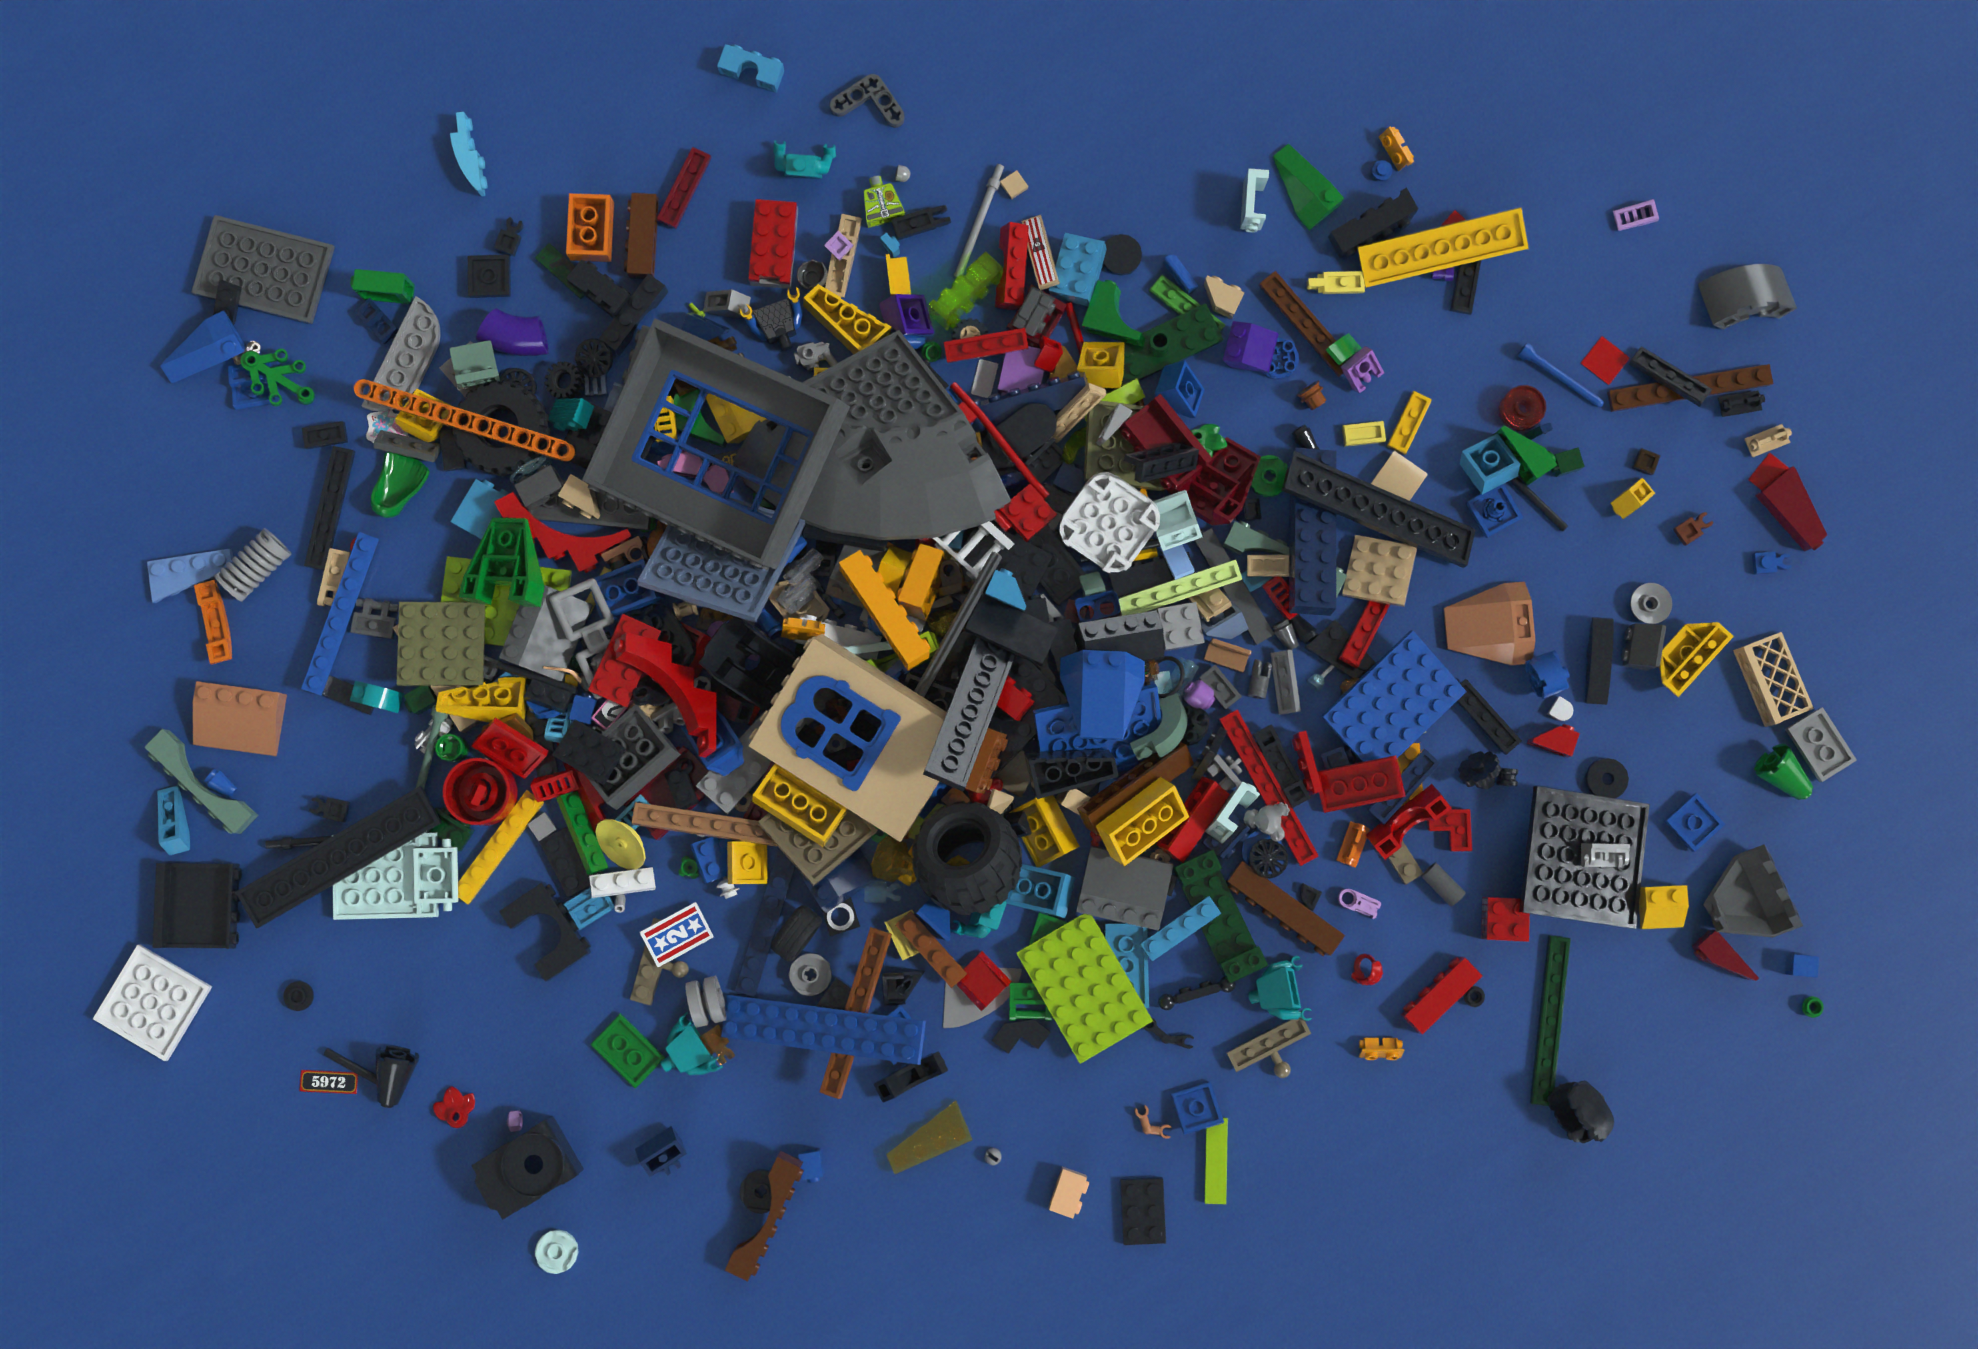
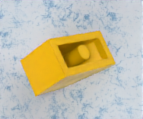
[1610,477,1655,519]

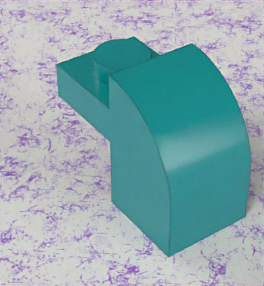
[350,681,404,713]

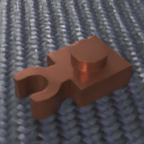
[1673,512,1713,546]

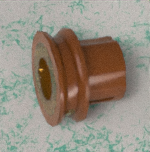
[1296,381,1326,410]

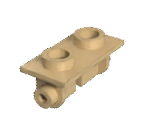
[1744,424,1792,458]

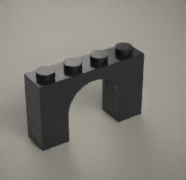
[499,883,591,982]

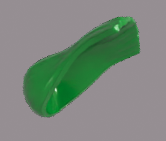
[370,452,430,518]

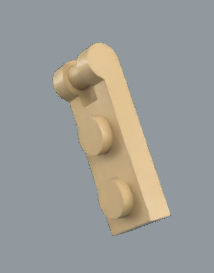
[317,548,351,606]

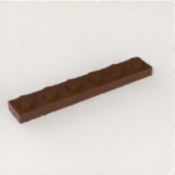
[1259,271,1351,377]

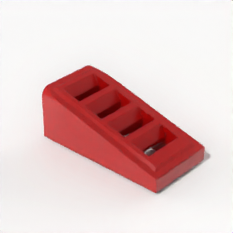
[1262,576,1297,620]
[530,769,580,802]

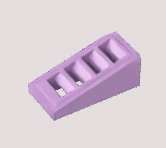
[1613,199,1659,231]

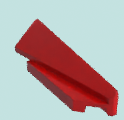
[556,742,607,833]

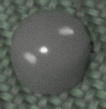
[796,259,828,291]

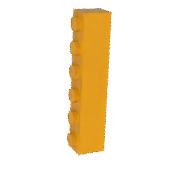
[839,550,931,671]

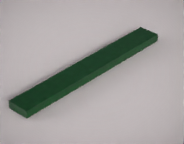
[1530,935,1571,1106]

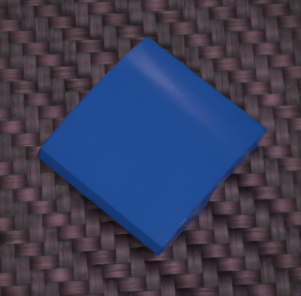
[228,362,276,410]

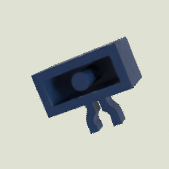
[635,1126,687,1177]

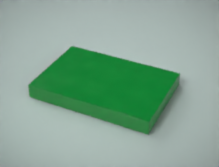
[590,1013,666,1089]

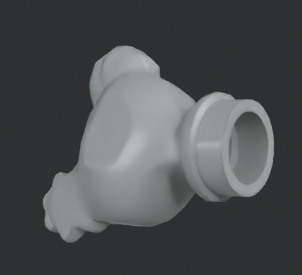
[1244,802,1290,842]

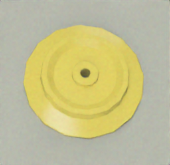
[595,819,646,870]

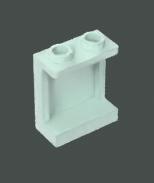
[1240,169,1269,232]
[1153,490,1202,551]
[1205,782,1260,843]

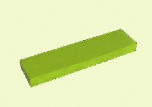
[1204,1117,1228,1204]

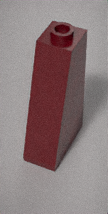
[1755,466,1827,551]

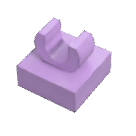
[824,231,854,260]

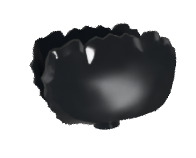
[1547,1080,1614,1143]

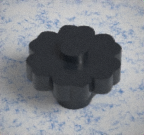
[1458,751,1501,789]

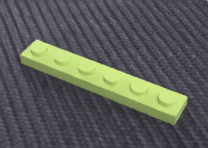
[1118,559,1242,616]

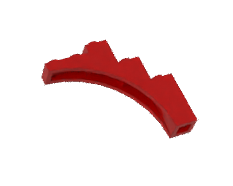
[494,492,632,573]

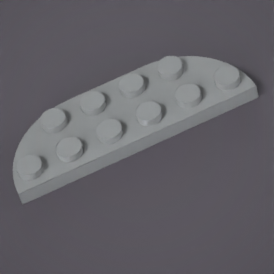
[362,296,441,411]

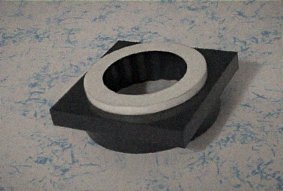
[822,897,860,937]

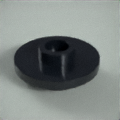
[283,981,314,1011]

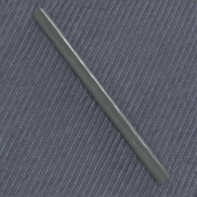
[914,552,1002,697]

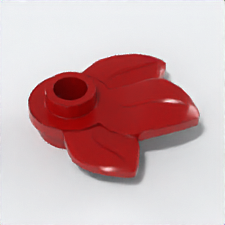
[433,1086,475,1128]

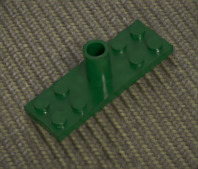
[1110,303,1224,390]

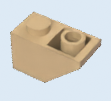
[1204,275,1244,319]
[558,474,600,519]

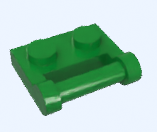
[1009,982,1052,1021]

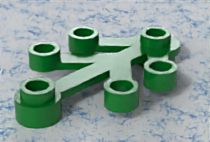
[241,349,315,407]

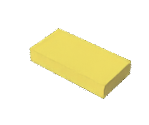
[1342,421,1386,447]

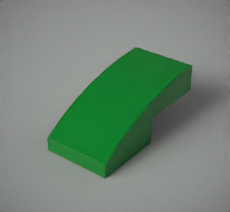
[1326,333,1362,365]

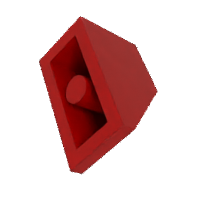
[1527,724,1580,758]

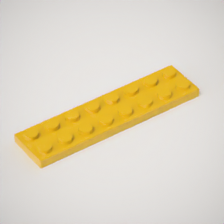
[1357,207,1529,288]

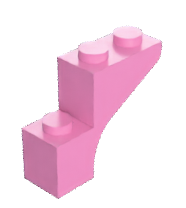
[657,449,734,494]

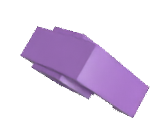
[1341,346,1384,393]

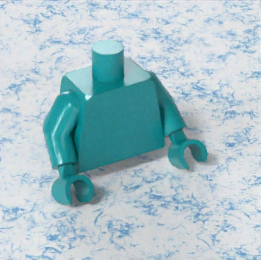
[773,140,836,179]
[951,900,1007,938]
[1249,956,1312,1021]
[660,1012,723,1075]

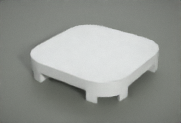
[1060,472,1160,573]

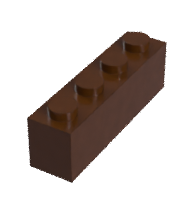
[624,193,659,279]

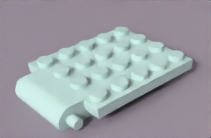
[332,832,458,920]

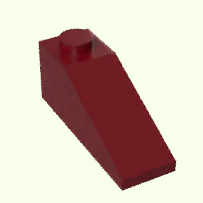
[1692,929,1759,981]

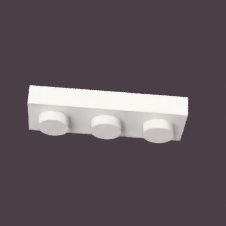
[589,867,656,898]

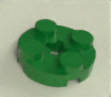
[1251,455,1288,497]

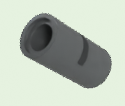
[1421,862,1466,907]

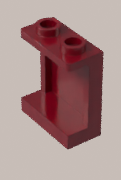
[1006,284,1067,348]

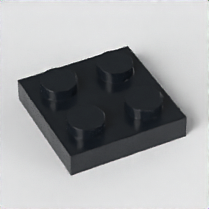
[468,255,511,298]

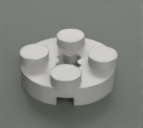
[789,953,832,996]

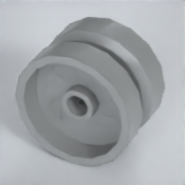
[685,975,726,1028]

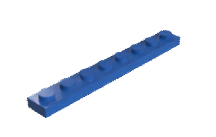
[301,532,379,696]

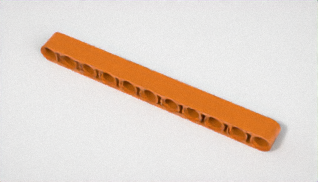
[354,379,575,462]

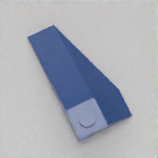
[160,310,246,384]

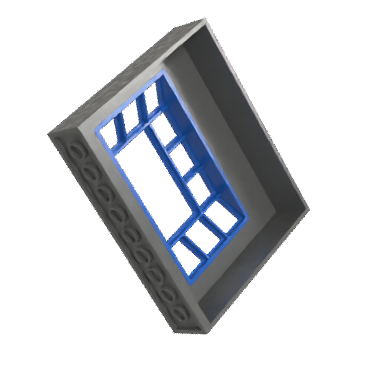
[582,318,850,570]

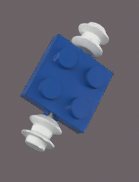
[690,835,740,899]

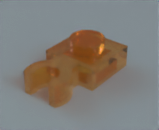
[700,1024,735,1065]

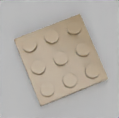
[1342,535,1417,607]

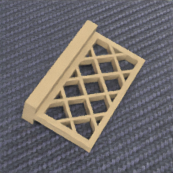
[1733,632,1814,727]

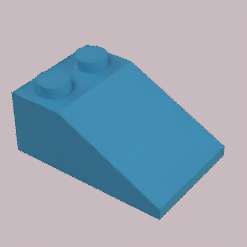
[1006,864,1076,919]

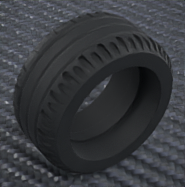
[771,905,822,962]

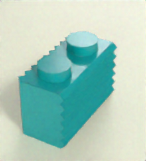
[548,398,594,431]

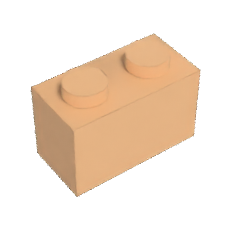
[1048,1166,1089,1218]

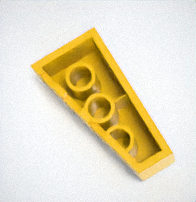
[803,284,892,354]

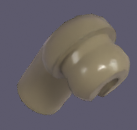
[233,341,261,365]

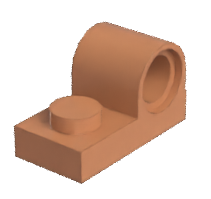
[601,536,644,565]

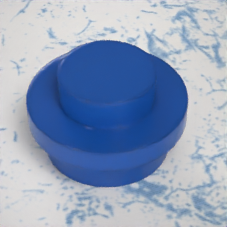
[1372,160,1392,181]

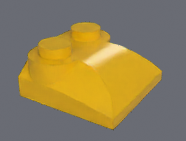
[395,389,452,442]

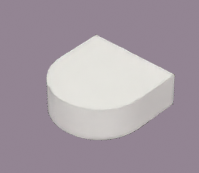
[1547,696,1573,721]

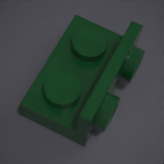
[428,806,475,851]

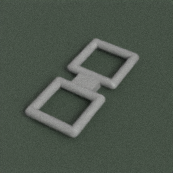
[549,578,640,699]

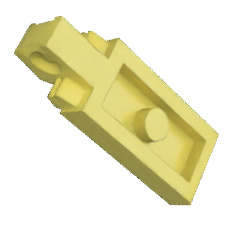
[1307,271,1365,294]

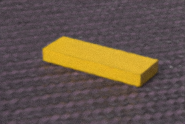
[1387,391,1432,455]

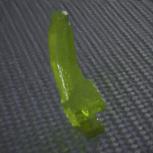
[1062,427,1086,464]

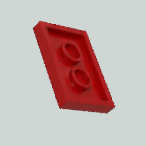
[472,717,548,779]

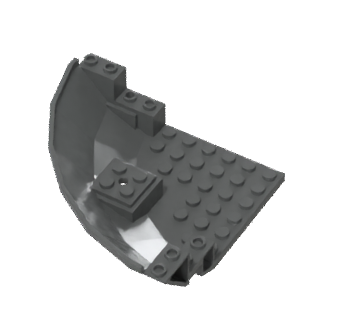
[733,330,1011,540]

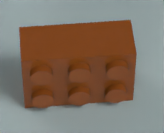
[966,727,1008,794]

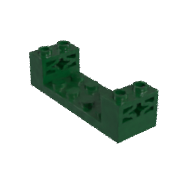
[1173,850,1268,983]

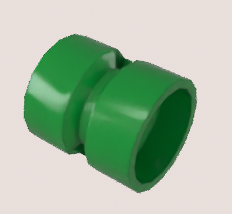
[435,734,469,762]

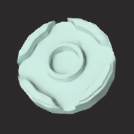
[535,1229,579,1274]

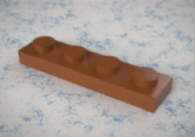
[895,911,967,988]

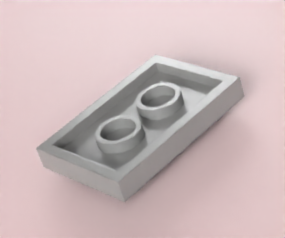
[1785,707,1857,782]

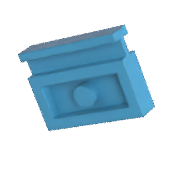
[564,888,615,930]

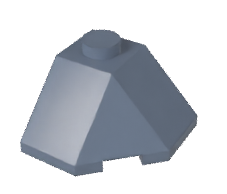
[1199,590,1249,639]

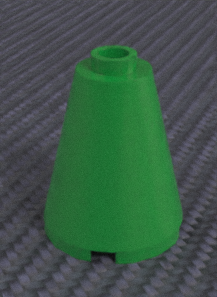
[1754,744,1813,800]

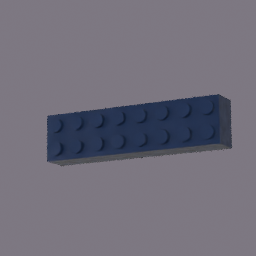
[1289,448,1336,616]

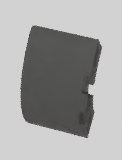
[1698,264,1797,330]

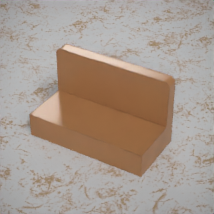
[1203,638,1252,673]

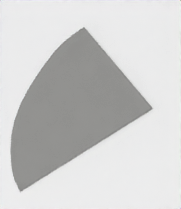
[943,965,1022,1028]

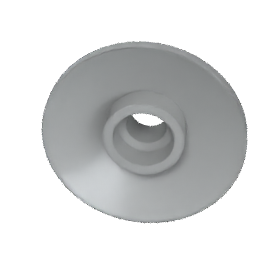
[1630,583,1672,624]

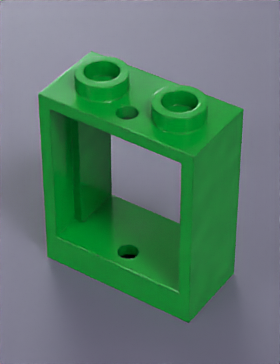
[350,269,415,305]

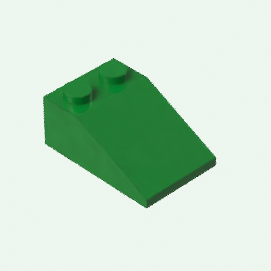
[1492,426,1557,486]

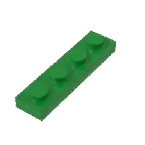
[556,791,608,875]

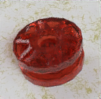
[1499,385,1546,431]

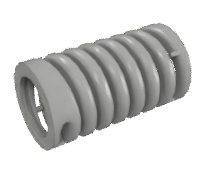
[214,528,292,602]

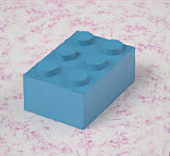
[1049,233,1107,306]

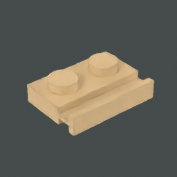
[1186,588,1232,622]

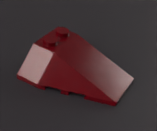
[1166,437,1261,525]

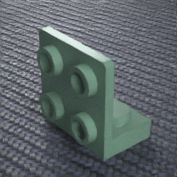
[449,341,500,389]

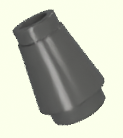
[1272,619,1299,650]

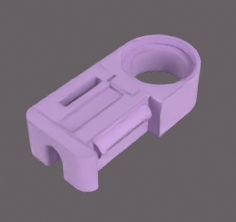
[1337,889,1381,919]

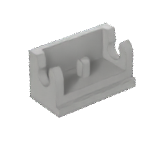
[1581,843,1630,867]

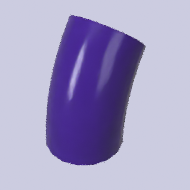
[476,308,549,356]

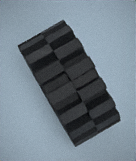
[544,361,585,399]

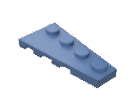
[147,549,234,603]

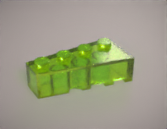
[928,251,1003,331]

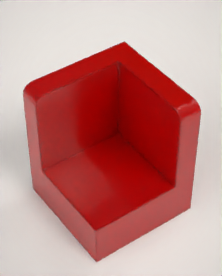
[1034,336,1063,373]

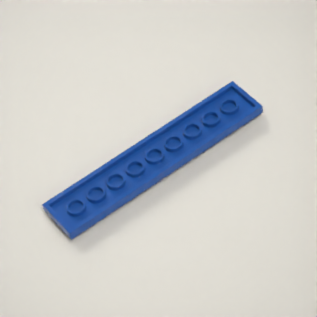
[721,995,926,1065]

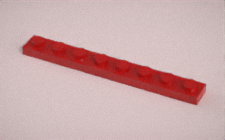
[1219,709,1319,866]

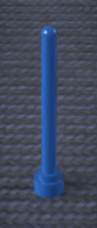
[1517,343,1604,407]

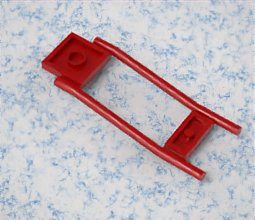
[949,382,1057,542]

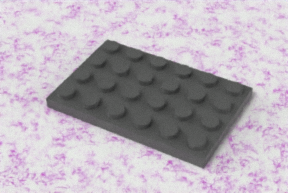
[192,215,335,324]

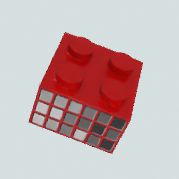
[1481,897,1530,942]

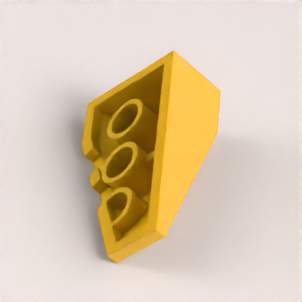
[436,677,526,723]

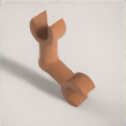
[1134,1105,1172,1139]

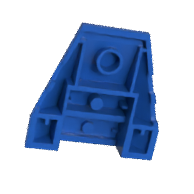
[1060,650,1145,740]

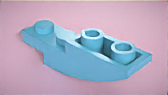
[450,112,488,196]

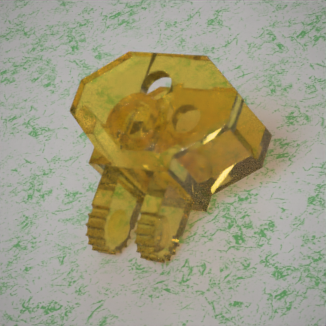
[871,836,913,883]

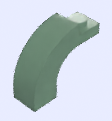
[1130,693,1187,760]

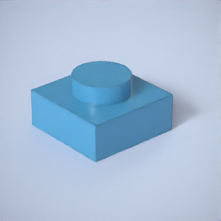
[880,233,900,258]

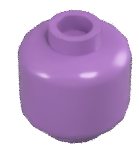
[1184,680,1215,710]

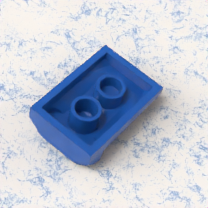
[680,708,744,776]

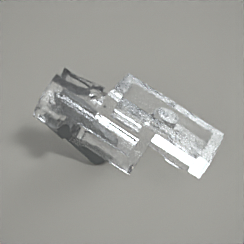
[776,548,824,614]

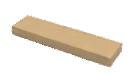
[1049,383,1106,443]

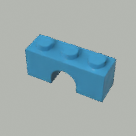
[717,44,785,93]

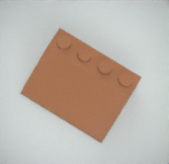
[193,681,287,756]

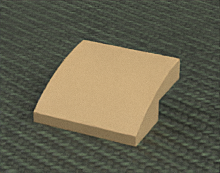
[1371,451,1428,501]

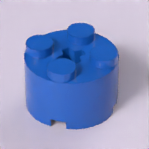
[1525,650,1570,699]

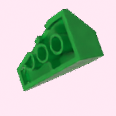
[1273,144,1344,231]

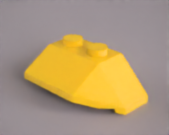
[1659,622,1734,697]

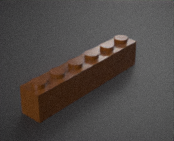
[1077,742,1194,835]
[1226,861,1345,956]

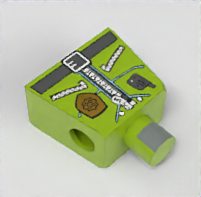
[864,176,905,228]

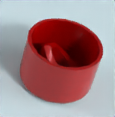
[443,758,518,826]

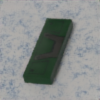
[535,243,584,299]

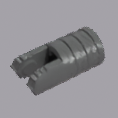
[1247,659,1272,699]

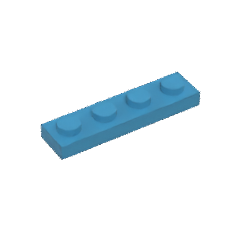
[1140,896,1221,961]

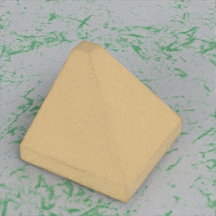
[987,789,1014,814]

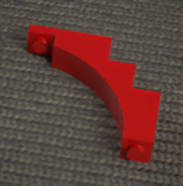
[614,632,716,758]

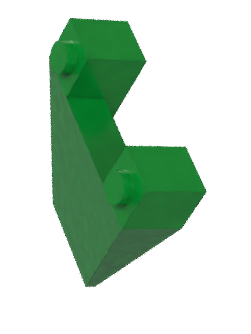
[459,518,545,607]

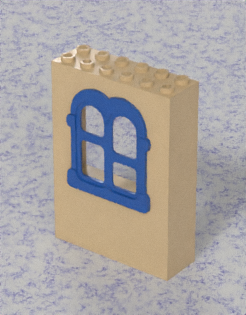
[749,634,947,842]

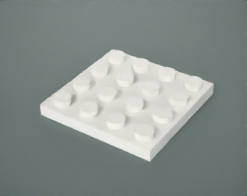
[93,945,212,1061]

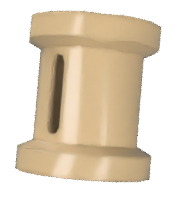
[673,602,698,621]

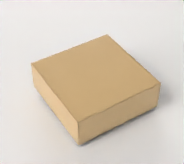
[1000,170,1028,200]

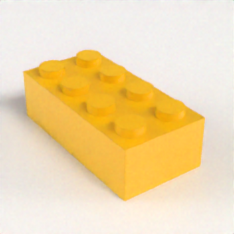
[752,763,847,847]
[1096,777,1189,866]

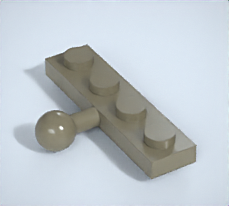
[630,918,689,1005]
[1226,1018,1311,1078]

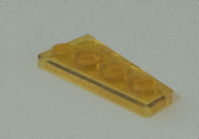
[886,1101,973,1175]

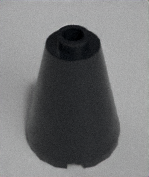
[375,1046,419,1108]

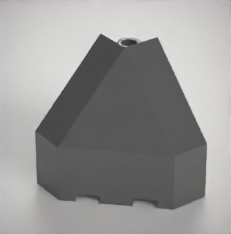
[1703,844,1803,938]

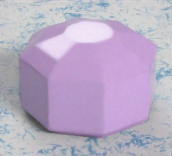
[507,1110,523,1132]

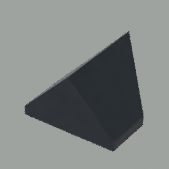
[882,971,925,1005]

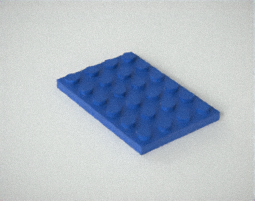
[1321,630,1467,762]
[1033,684,1162,772]

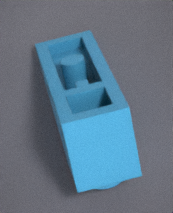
[157,785,190,855]

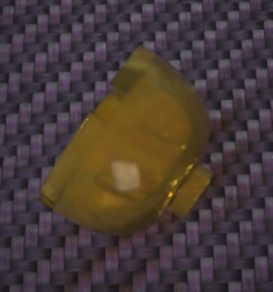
[927,604,969,639]

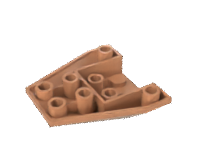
[1443,582,1535,666]

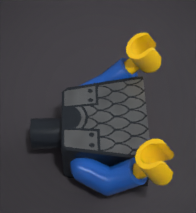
[738,287,803,351]

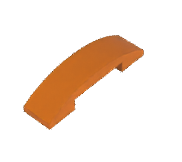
[194,580,232,665]

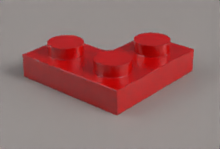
[1427,809,1472,852]

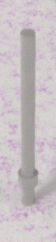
[954,164,1004,279]

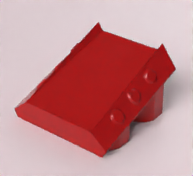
[956,951,1012,1011]

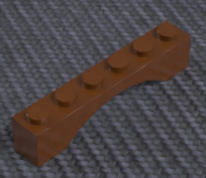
[725,1151,804,1281]

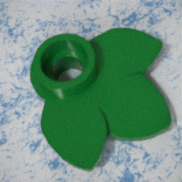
[1191,424,1227,457]

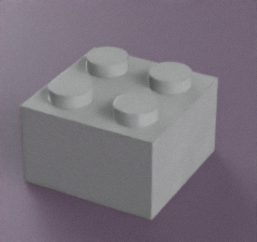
[1153,602,1205,652]

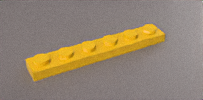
[458,790,545,904]

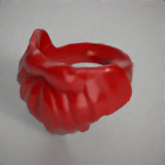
[1351,954,1383,986]

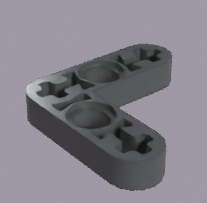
[830,74,905,128]

